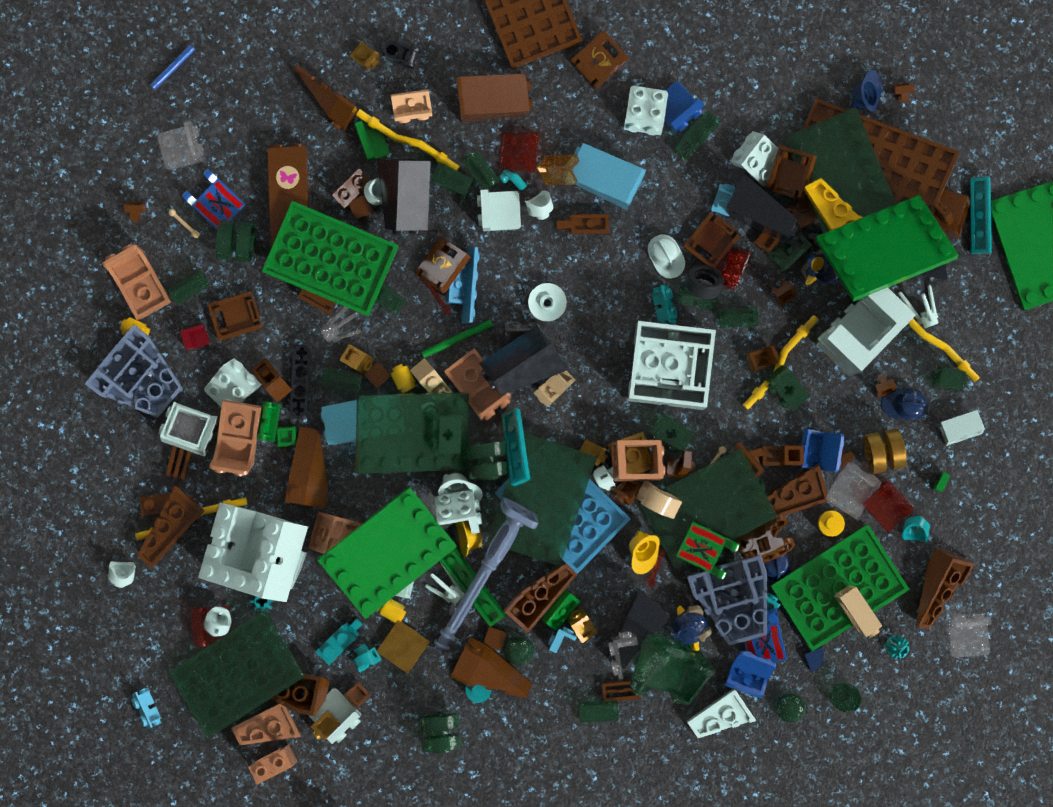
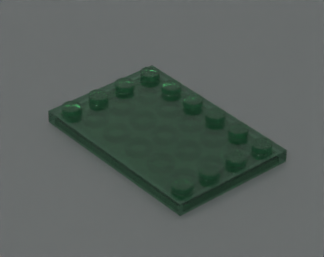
[784,107,896,233]
[355,392,469,474]
[487,432,597,566]
[639,448,778,570]
[169,610,305,739]

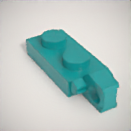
[316,619,363,665]

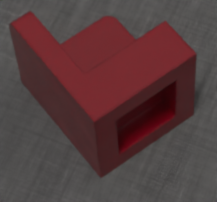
[180,325,210,351]

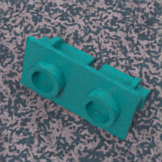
[652,285,677,324]

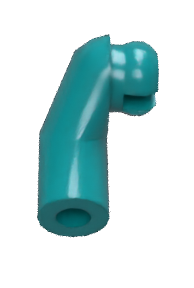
[499,170,527,191]

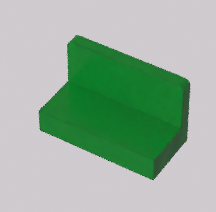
[355,121,390,162]
[541,589,580,631]

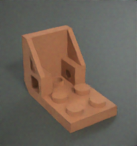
[308,511,362,554]

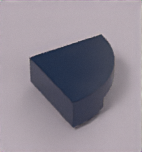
[804,647,824,672]

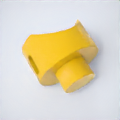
[817,511,845,537]

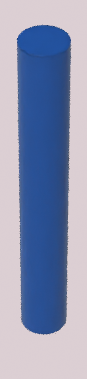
[150,45,195,90]

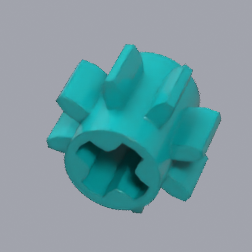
[250,596,275,613]
[885,634,909,660]

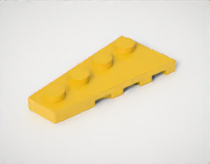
[804,178,863,231]

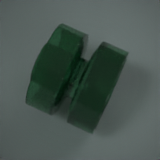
[216,219,256,263]
[465,442,509,481]
[418,713,462,753]

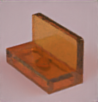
[538,155,580,185]

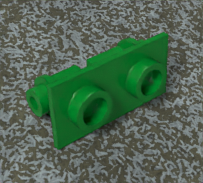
[257,402,281,442]

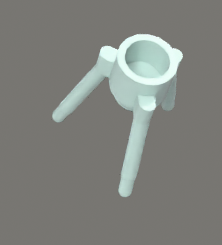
[898,285,939,328]
[425,562,465,605]

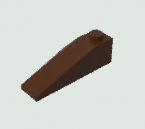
[294,64,358,131]
[285,426,328,508]
[916,548,975,629]
[503,562,577,633]
[450,637,533,698]
[247,667,330,716]

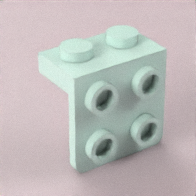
[624,86,668,135]
[730,131,778,186]
[477,190,521,231]
[204,358,261,407]
[435,490,482,534]
[309,688,362,744]

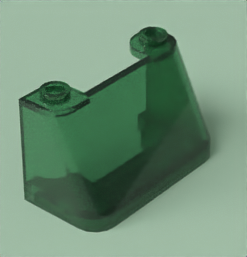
[630,634,715,705]

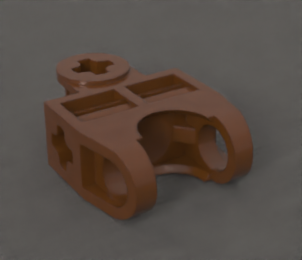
[736,514,795,563]

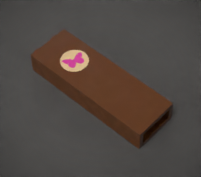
[267,144,310,249]

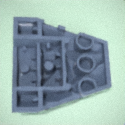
[85,325,183,417]
[687,555,767,646]

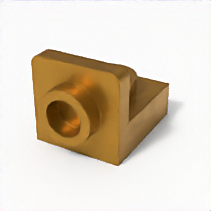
[350,41,380,71]
[340,344,374,374]
[577,439,608,467]
[567,608,598,643]
[311,710,341,741]

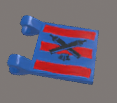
[182,169,246,232]
[744,608,787,662]

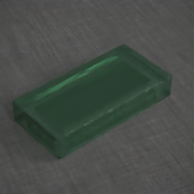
[579,700,619,723]

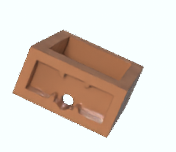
[611,440,665,481]
[248,744,297,785]

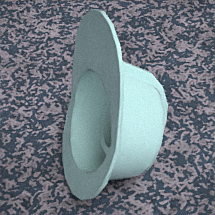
[648,234,685,278]
[438,473,483,501]

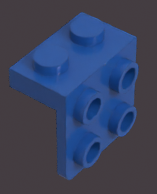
[664,81,704,133]
[798,429,844,472]
[725,651,776,699]

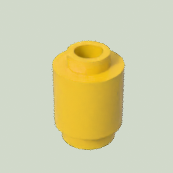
[120,317,150,335]
[390,364,416,394]
[377,599,406,623]

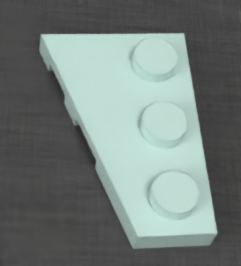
[687,689,756,738]

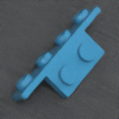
[445,246,480,324]

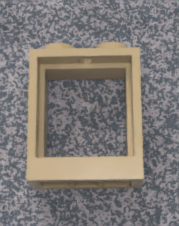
[834,585,882,637]

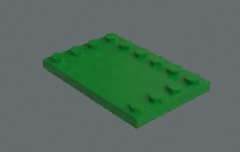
[991,181,1053,311]
[816,195,958,302]
[262,201,399,317]
[317,486,457,619]
[770,524,910,651]

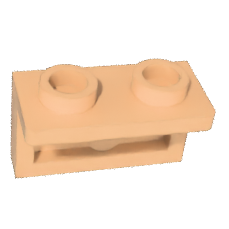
[391,89,432,123]

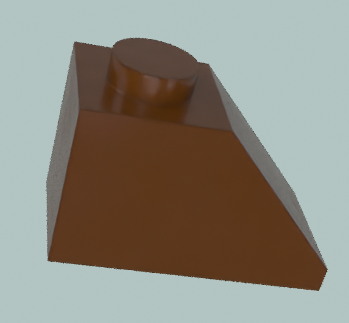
[251,358,292,402]

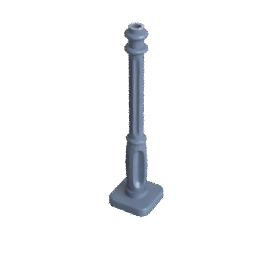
[434,497,539,653]

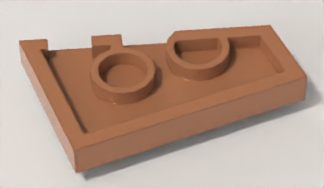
[232,704,301,745]

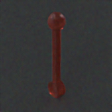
[425,282,451,315]
[648,548,666,587]

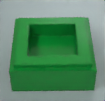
[276,427,297,447]
[932,472,950,492]

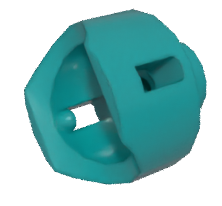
[902,516,930,543]
[352,644,382,672]
[465,684,491,703]

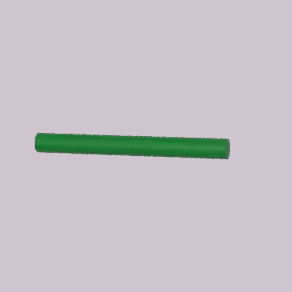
[421,319,493,358]

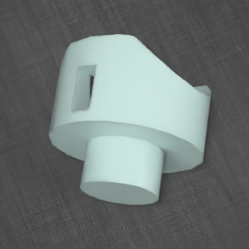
[364,178,382,205]
[525,191,553,220]
[593,465,616,492]
[108,561,136,588]
[204,607,231,636]

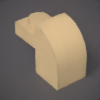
[534,370,575,407]
[636,481,682,519]

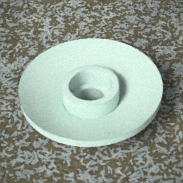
[528,283,567,321]

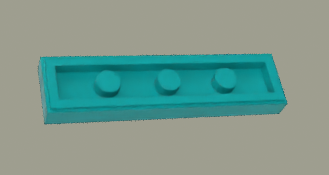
[970,176,992,254]
[501,408,530,486]

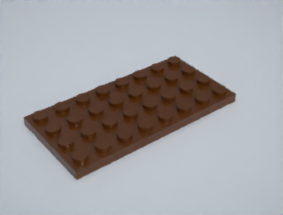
[484,0,582,70]
[789,98,960,215]

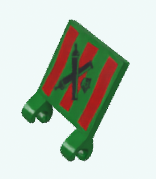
[676,522,740,579]

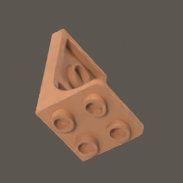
[102,244,171,321]
[444,348,512,421]
[209,400,261,476]

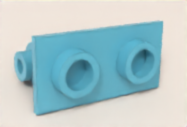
[131,688,162,730]

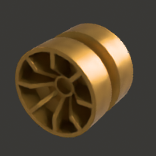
[863,428,907,474]

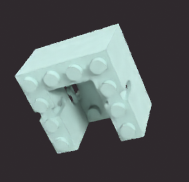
[817,288,916,377]
[627,321,716,410]
[198,502,308,602]

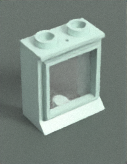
[158,402,219,457]

